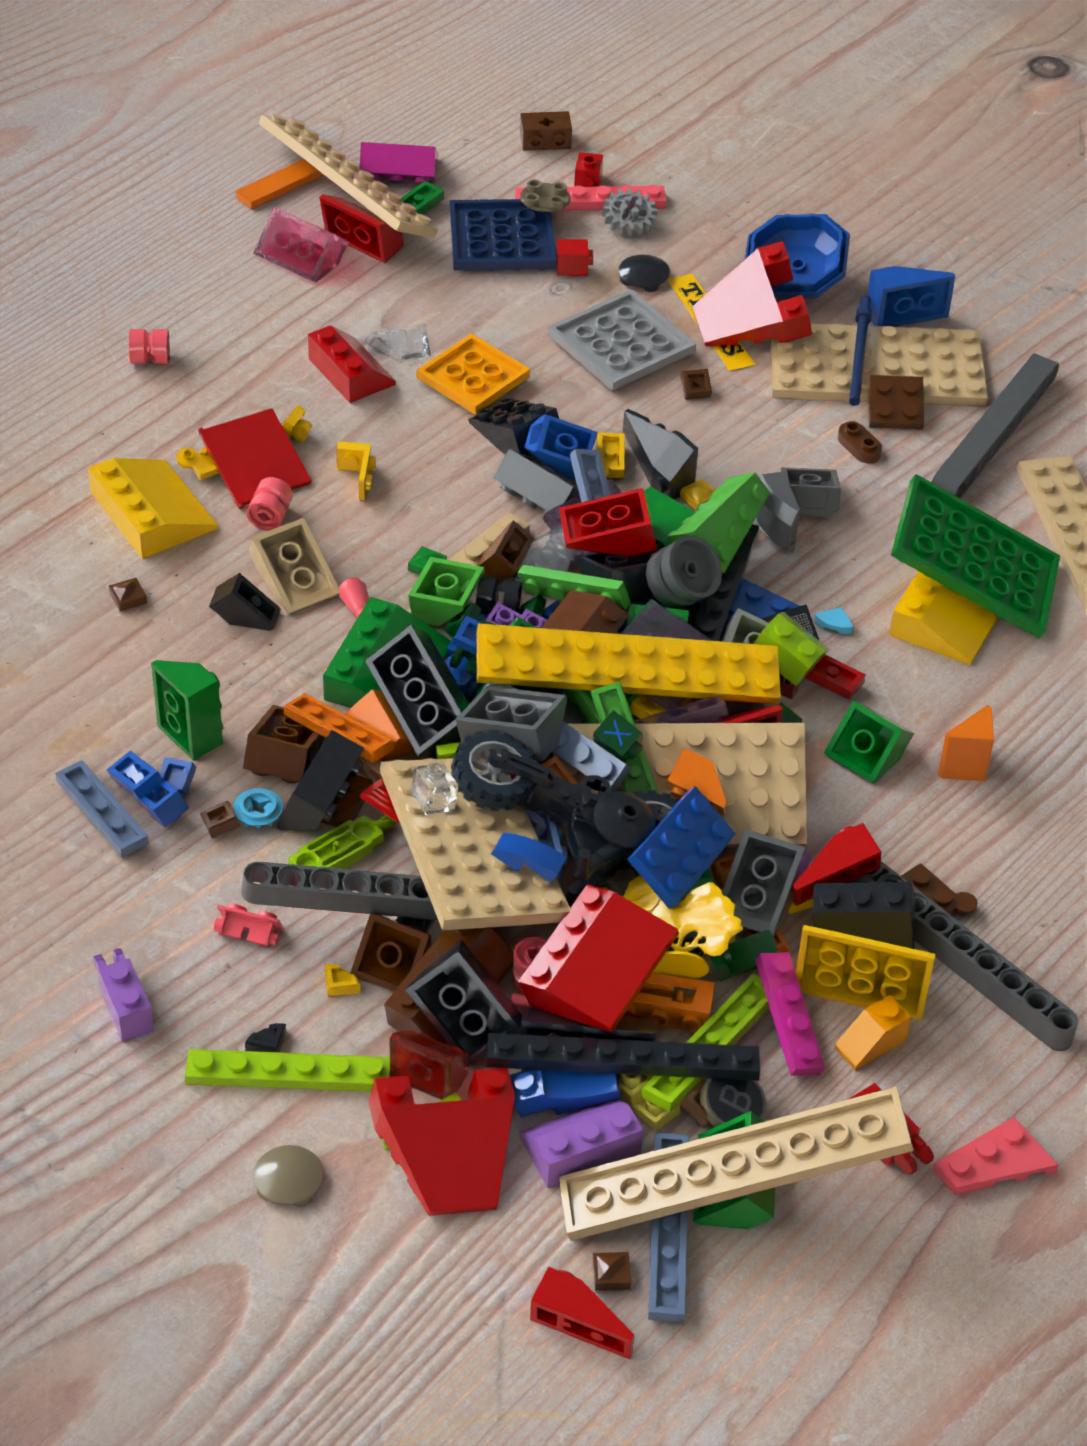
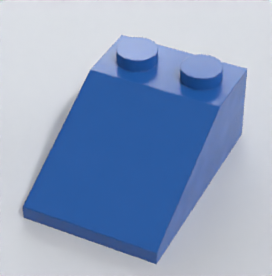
[867,266,955,327]

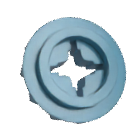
[233,788,283,830]

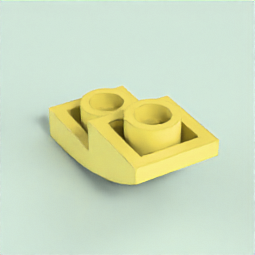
[618,1074,681,1132]

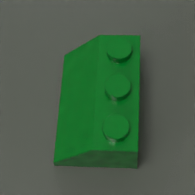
[151,660,224,761]
[693,1111,775,1229]

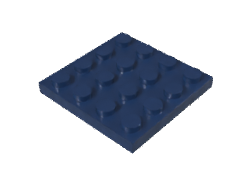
[449,199,556,271]

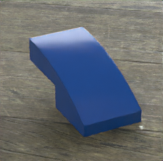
[491,832,566,882]

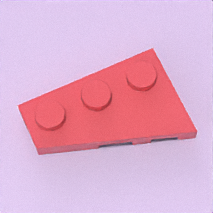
[933,1117,1058,1195]

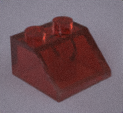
[389,1029,469,1100]

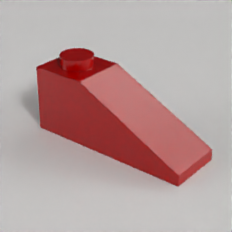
[793,823,882,906]
[530,1267,634,1360]

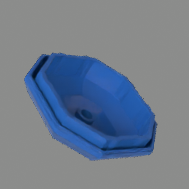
[745,213,850,299]

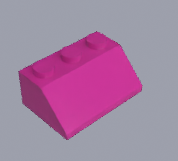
[359,142,439,184]

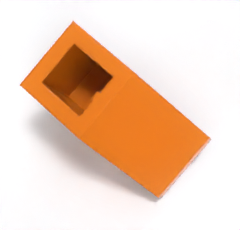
[667,748,727,816]

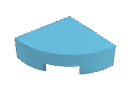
[814,607,854,635]

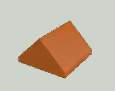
[345,689,414,762]
[938,705,994,781]

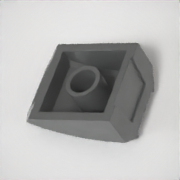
[781,467,841,519]
[754,471,800,553]

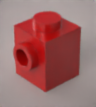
[574,152,604,187]
[556,239,593,277]

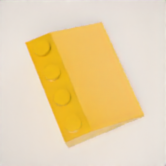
[88,458,218,559]
[889,571,999,665]
[796,925,936,1020]

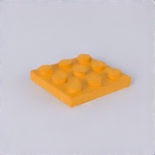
[416,333,530,415]

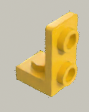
[337,441,376,501]

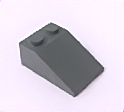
[722,829,811,938]

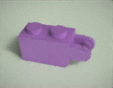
[93,948,154,1042]

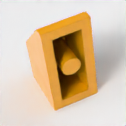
[834,995,911,1071]

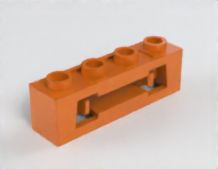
[624,973,715,1032]

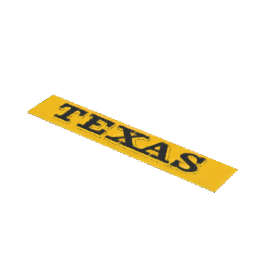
[667,273,756,371]

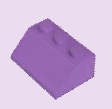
[519,1099,643,1188]

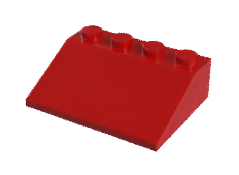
[518,884,679,1032]

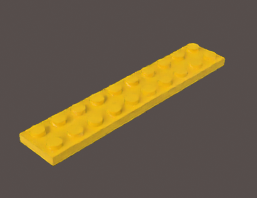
[477,623,781,704]

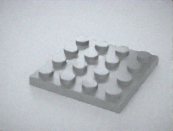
[548,289,696,391]

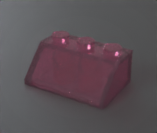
[253,207,349,283]

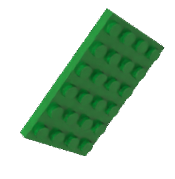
[891,474,1060,638]

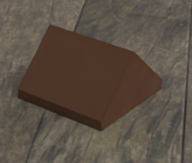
[350,912,431,991]

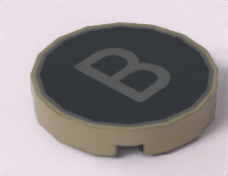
[700,1078,767,1127]

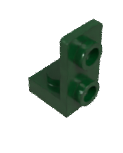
[704,930,779,982]

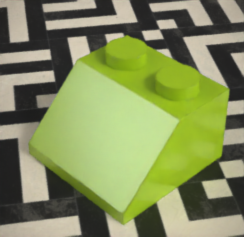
[754,612,829,686]

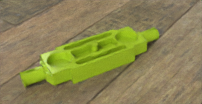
[286,815,396,886]

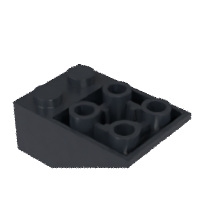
[468,397,559,456]

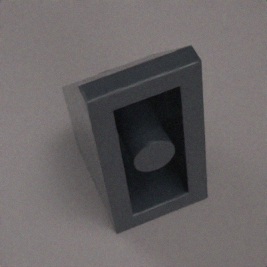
[209,573,281,631]

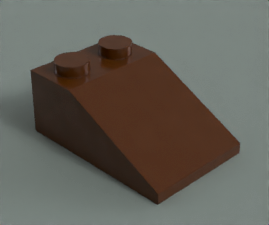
[243,705,324,783]

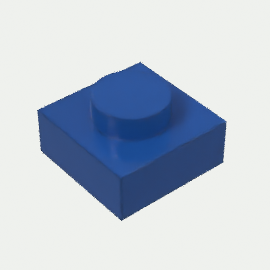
[159,757,197,795]

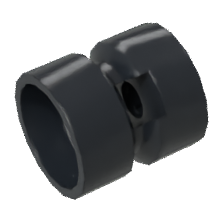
[475,576,522,615]

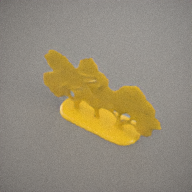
[599,875,743,979]

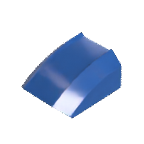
[525,414,598,482]

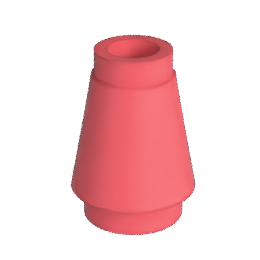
[339,578,369,618]

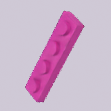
[755,952,825,1076]

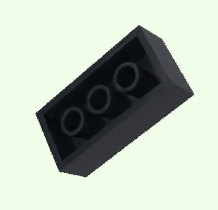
[365,625,469,759]

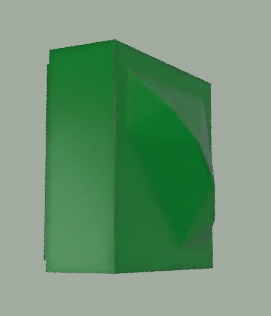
[408,546,447,575]

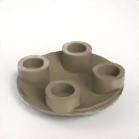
[520,179,570,212]
[253,1145,323,1207]

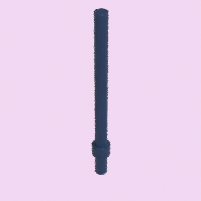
[849,295,872,406]

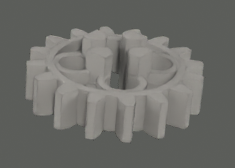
[602,188,658,237]

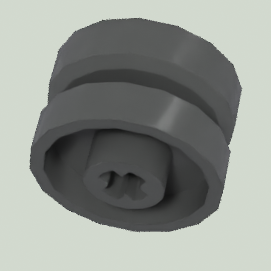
[646,536,722,609]

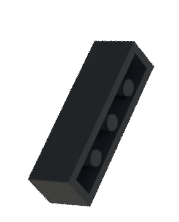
[520,1006,657,1041]

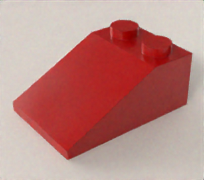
[559,488,658,557]

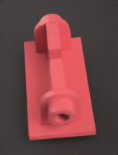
[213,903,284,947]

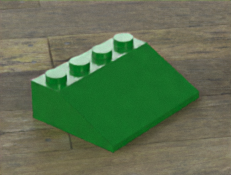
[323,597,451,708]

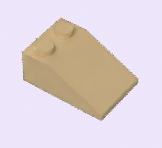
[248,517,340,615]

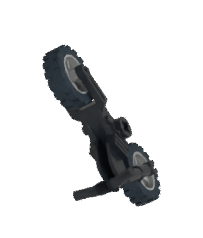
[450,730,679,908]

